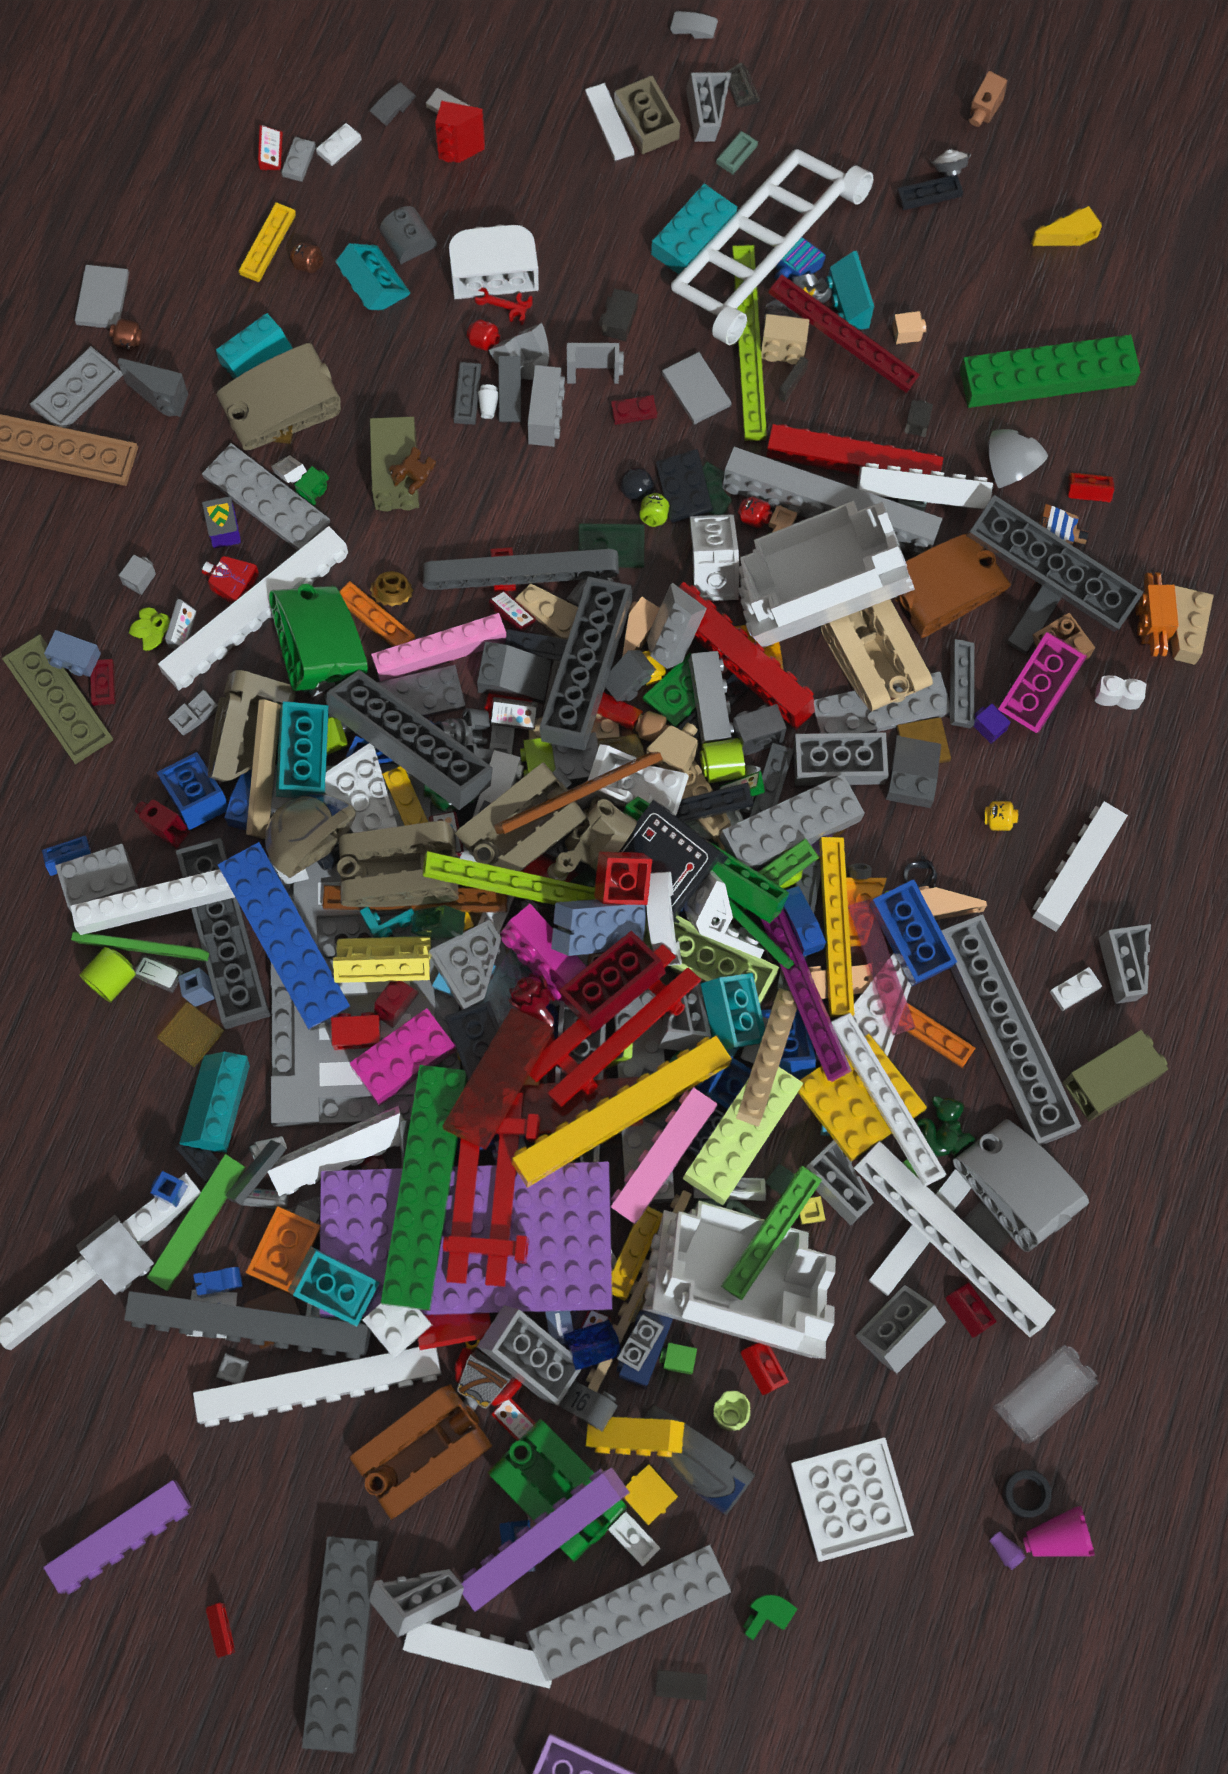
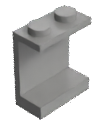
[567,343,624,384]
[76,1215,154,1294]

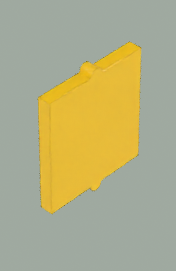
[623,1464,678,1525]

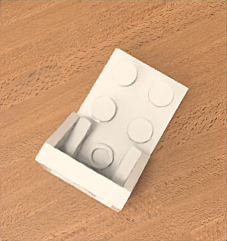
[690,515,739,601]
[588,744,689,815]
[684,870,764,958]

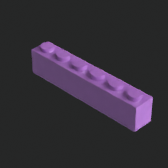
[44,1480,192,1594]

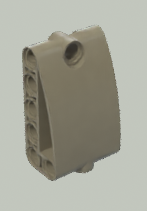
[217,344,341,450]
[455,762,588,872]
[337,821,459,907]

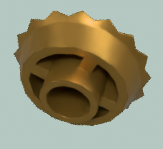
[370,571,413,607]

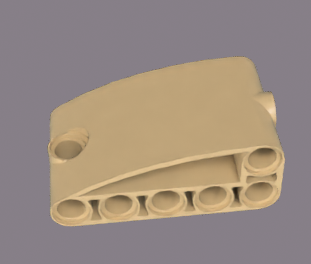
[821,599,933,712]

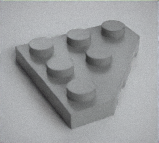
[428,919,501,1010]

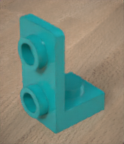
[360,907,415,938]

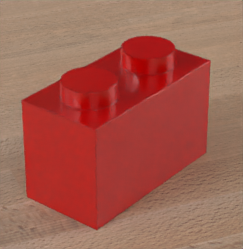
[331,1012,381,1050]

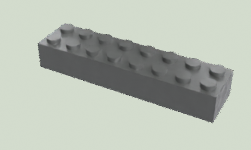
[967,495,1143,632]
[540,577,632,751]
[327,670,493,810]
[176,838,271,1029]
[302,1537,379,1753]

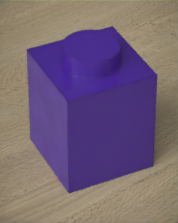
[974,704,1011,744]

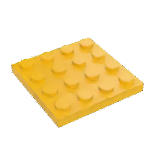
[798,1034,927,1162]

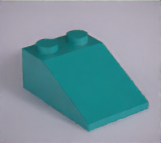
[288,1246,380,1326]

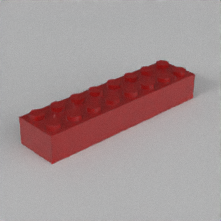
[679,582,815,730]

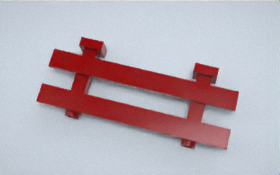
[523,944,701,1107]
[443,1089,540,1287]

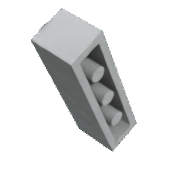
[689,651,734,744]

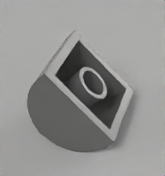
[380,206,437,265]

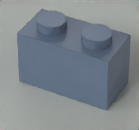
[44,630,101,677]

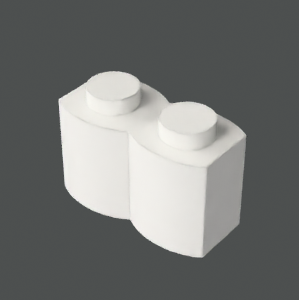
[1095,675,1146,710]

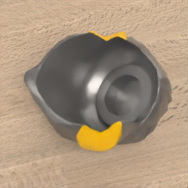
[792,274,831,304]

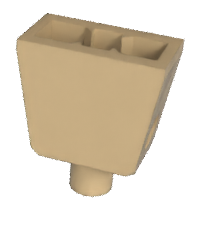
[646,723,698,774]

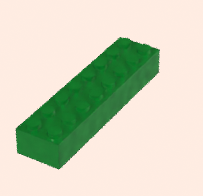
[960,335,1141,408]

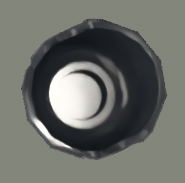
[619,467,655,502]

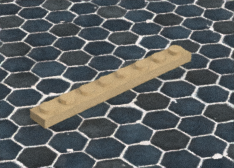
[736,988,797,1127]

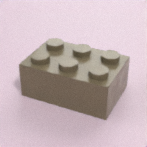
[615,76,680,154]

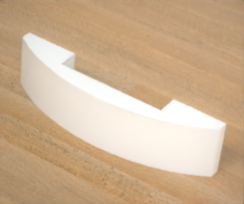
[647,872,682,965]

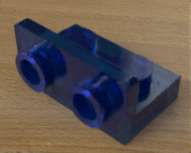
[563,1319,621,1370]

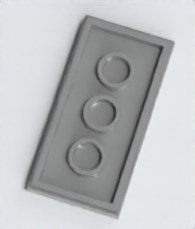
[30,346,123,428]

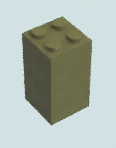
[370,417,419,511]
[1062,1030,1168,1122]

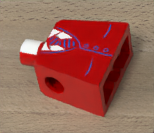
[202,556,259,604]

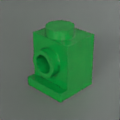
[295,466,329,506]

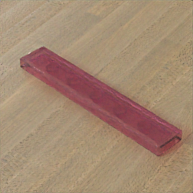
[848,899,915,1036]

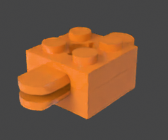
[1135,573,1179,656]

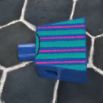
[774,237,825,281]

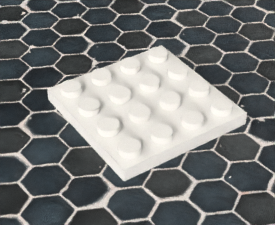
[791,1438,914,1562]

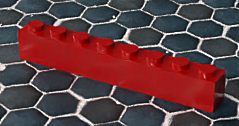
[766,424,944,475]

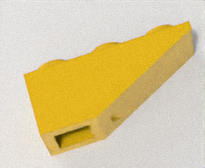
[1031,206,1102,246]

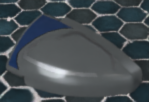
[644,1404,755,1515]

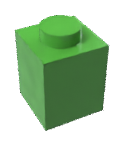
[660,1343,697,1375]

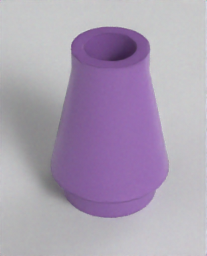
[990,1531,1026,1570]

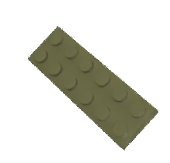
[2,635,113,764]

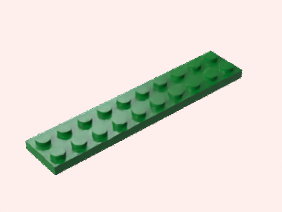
[381,1065,467,1311]

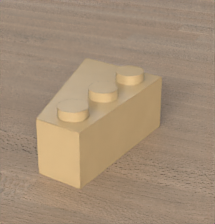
[1170,586,1213,665]

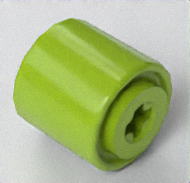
[700,738,745,783]
[79,947,136,1003]

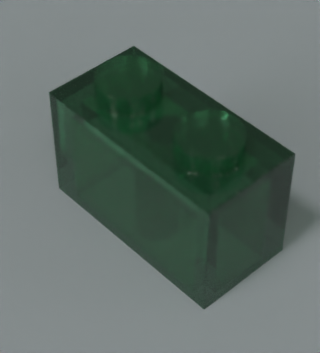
[411,905,466,940]

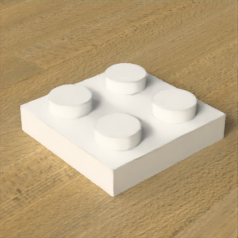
[363,1304,432,1358]

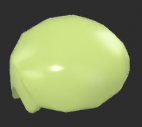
[713,1391,750,1431]

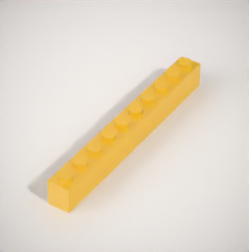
[512,1036,732,1188]

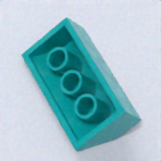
[276,701,329,798]
[180,1052,250,1153]

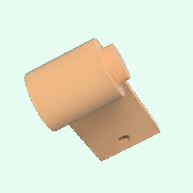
[808,964,873,999]

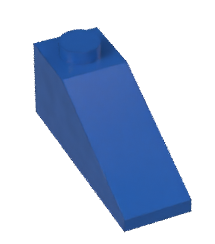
[225,769,252,830]
[783,886,826,956]

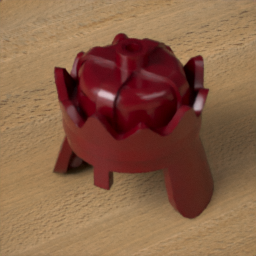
[508,973,556,1033]

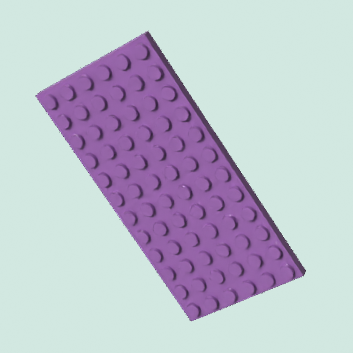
[320,1162,613,1318]

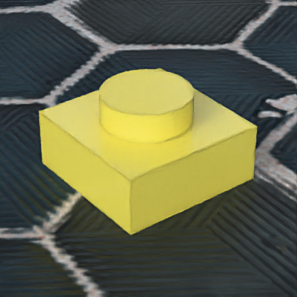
[799,1196,825,1225]

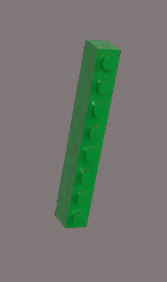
[623,796,789,923]

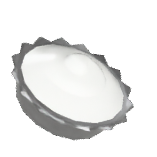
[930,150,971,176]

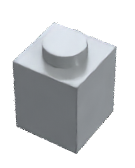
[119,555,156,595]

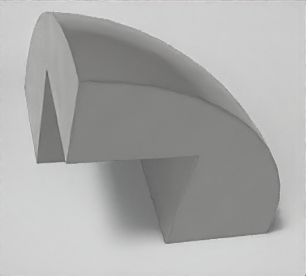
[489,323,549,380]
[989,429,1048,489]

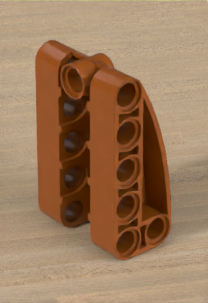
[894,533,1011,638]
[349,1384,493,1520]

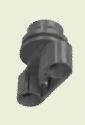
[434,708,492,765]

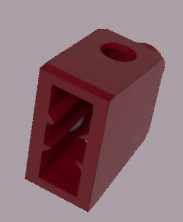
[135,800,190,849]
[374,981,419,1028]

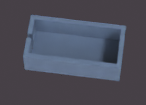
[551,899,647,956]

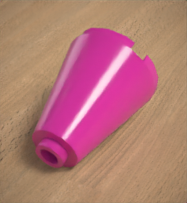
[1023,1505,1095,1557]

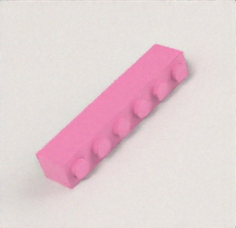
[371,613,506,682]
[610,1087,717,1225]

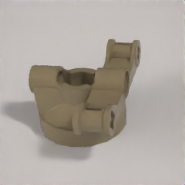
[547,797,637,881]

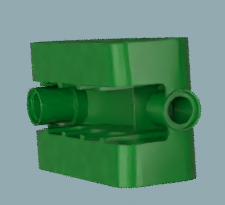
[269,584,368,691]
[487,1419,627,1562]

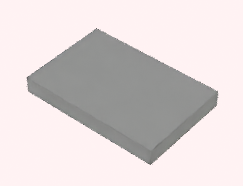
[75,265,129,328]
[662,352,731,425]

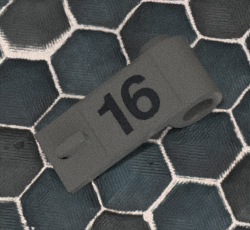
[557,1381,618,1432]

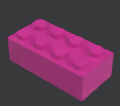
[998,632,1088,733]
[499,904,587,1002]
[349,1008,456,1106]

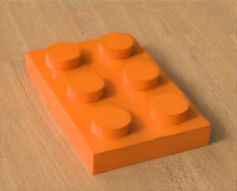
[246,1206,321,1293]

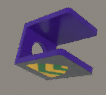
[202,496,241,548]

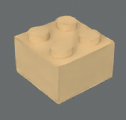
[761,314,809,364]

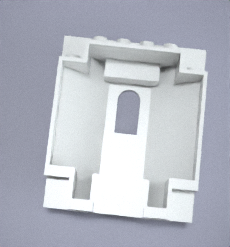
[738,501,915,648]
[642,1201,836,1359]

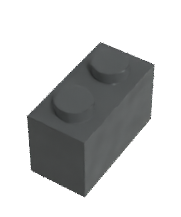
[605,650,656,701]

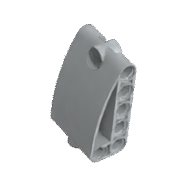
[953,1119,1089,1252]

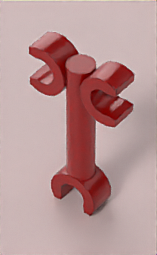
[475,288,533,325]

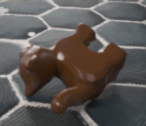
[389,446,436,495]

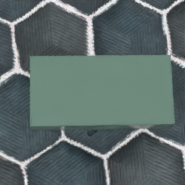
[716,131,758,174]

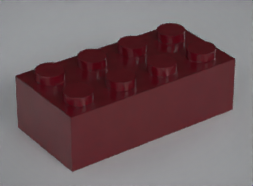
[559,930,666,1033]

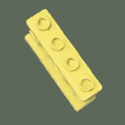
[333,936,431,983]

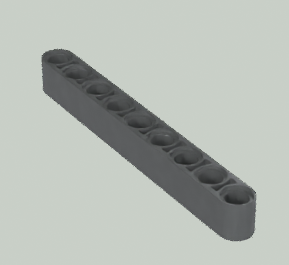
[423,549,619,590]

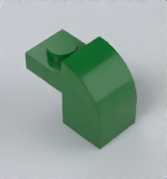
[743,1595,798,1640]

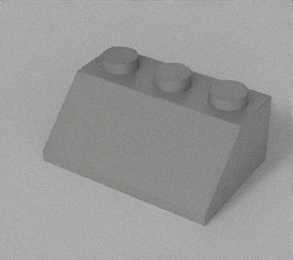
[647,583,707,669]
[856,1285,946,1374]

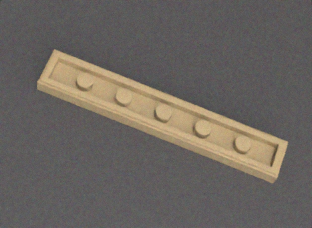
[246,699,281,839]

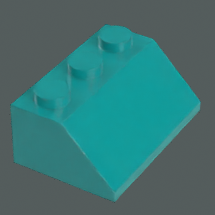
[336,243,410,310]
[826,251,874,330]
[216,313,293,379]
[700,973,765,1051]

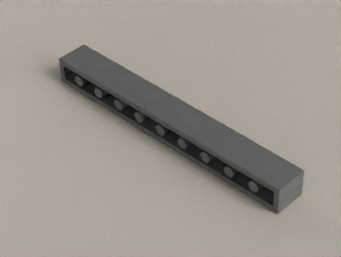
[124,1291,371,1359]

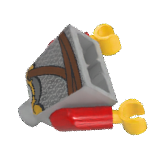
[455,1339,522,1411]

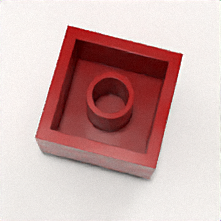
[594,852,652,905]

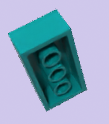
[651,184,737,274]

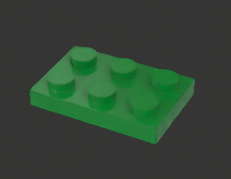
[643,653,696,728]

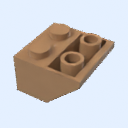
[1033,612,1095,660]

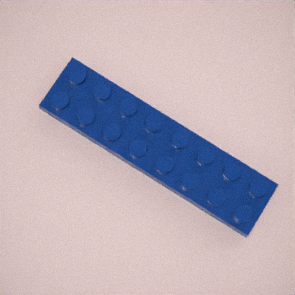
[217,842,351,1029]

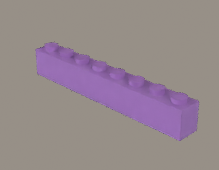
[461,1467,630,1612]

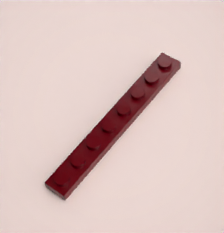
[768,274,920,393]

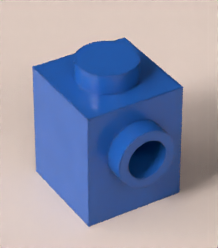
[150,1171,188,1208]

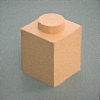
[892,311,926,344]

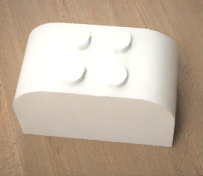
[449,225,539,299]

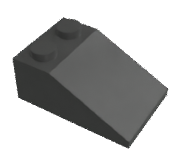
[118,358,188,417]
[477,642,552,703]
[886,735,941,808]

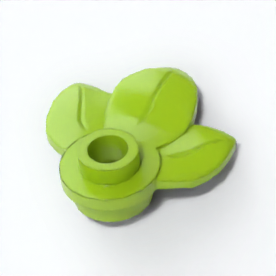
[129,607,171,651]

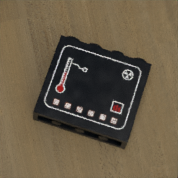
[619,799,728,924]

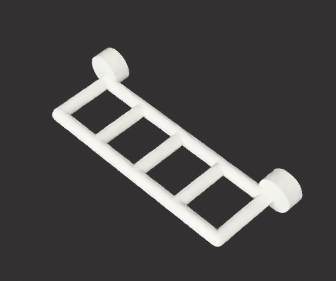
[671,149,873,345]

